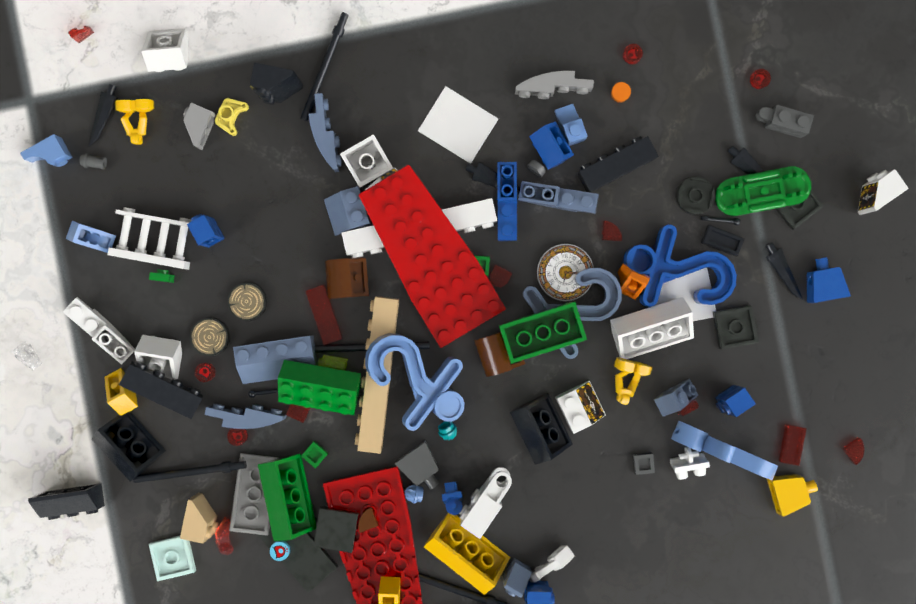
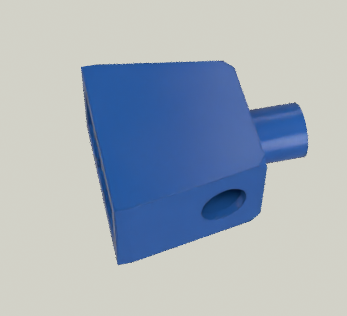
[807,257,851,303]

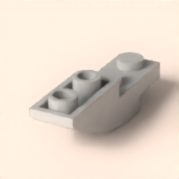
[515,71,594,99]

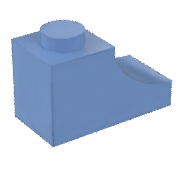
[554,104,588,146]
[20,134,73,167]
[66,221,116,253]

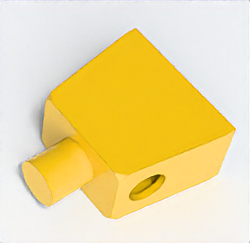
[767,474,818,517]

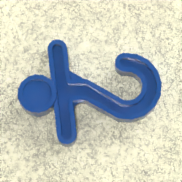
[623,225,737,307]

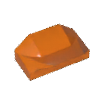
[617,263,650,300]

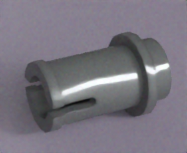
[80,153,107,170]

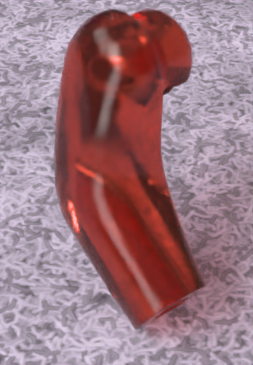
[215,517,233,555]

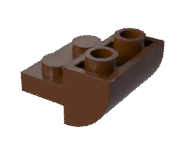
[325,258,369,299]
[474,332,525,377]

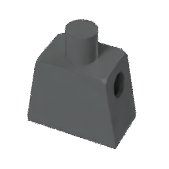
[395,440,439,490]

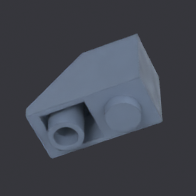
[654,378,698,416]
[502,558,532,598]

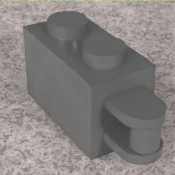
[755,105,814,138]

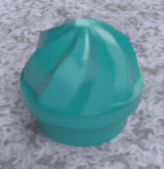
[438,421,457,440]

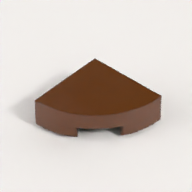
[359,507,379,533]

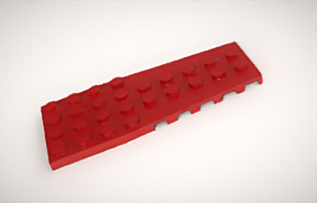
[359,165,506,348]
[323,466,423,604]

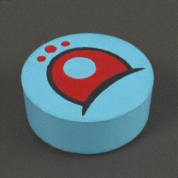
[270,541,290,561]

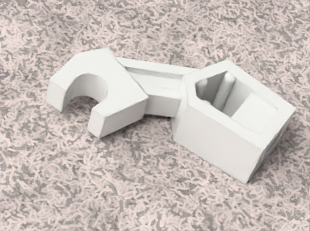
[529,545,575,583]

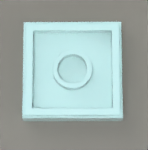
[149,535,196,581]

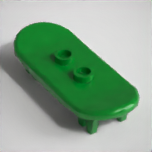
[715,166,811,216]

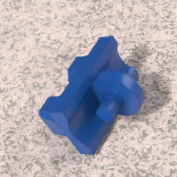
[442,482,463,515]

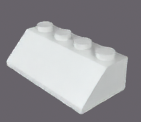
[610,297,694,359]

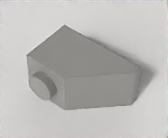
[183,103,216,150]

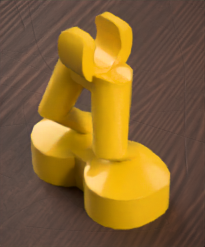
[115,99,154,145]
[614,357,652,405]

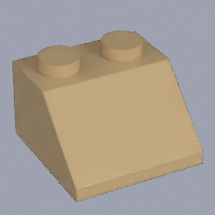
[180,493,218,543]

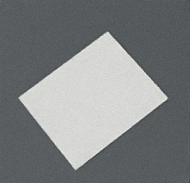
[418,86,498,164]
[651,268,716,321]

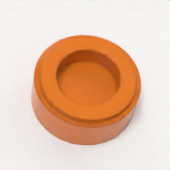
[611,82,631,102]

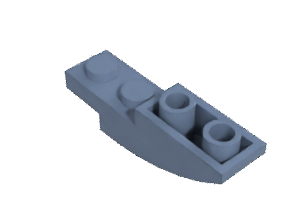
[309,93,342,172]
[518,181,599,214]
[204,403,287,429]

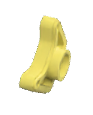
[215,98,249,136]

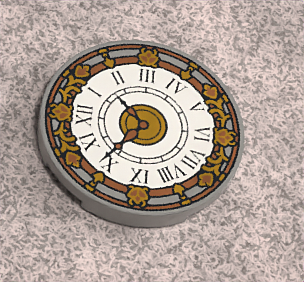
[537,244,594,301]

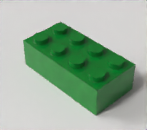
[499,301,587,364]
[278,360,361,415]

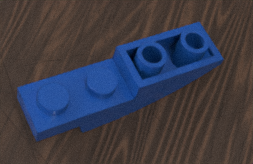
[497,162,517,241]

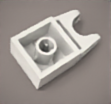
[459,467,512,539]

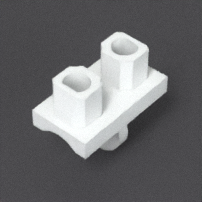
[670,447,710,480]

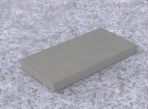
[229,453,279,535]

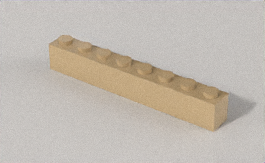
[355,296,399,454]

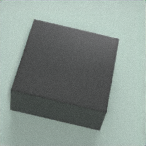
[633,453,655,475]

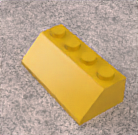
[424,513,511,595]

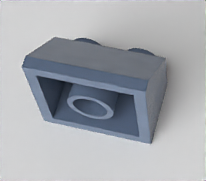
[324,186,371,236]

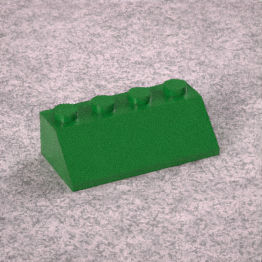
[258,453,317,542]

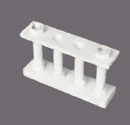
[108,207,191,270]

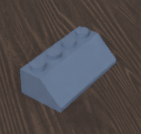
[233,335,318,384]

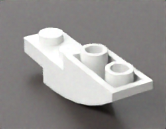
[63,297,135,365]

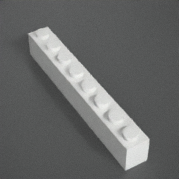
[342,198,497,258]

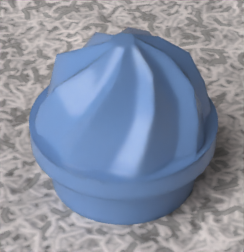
[404,484,423,503]

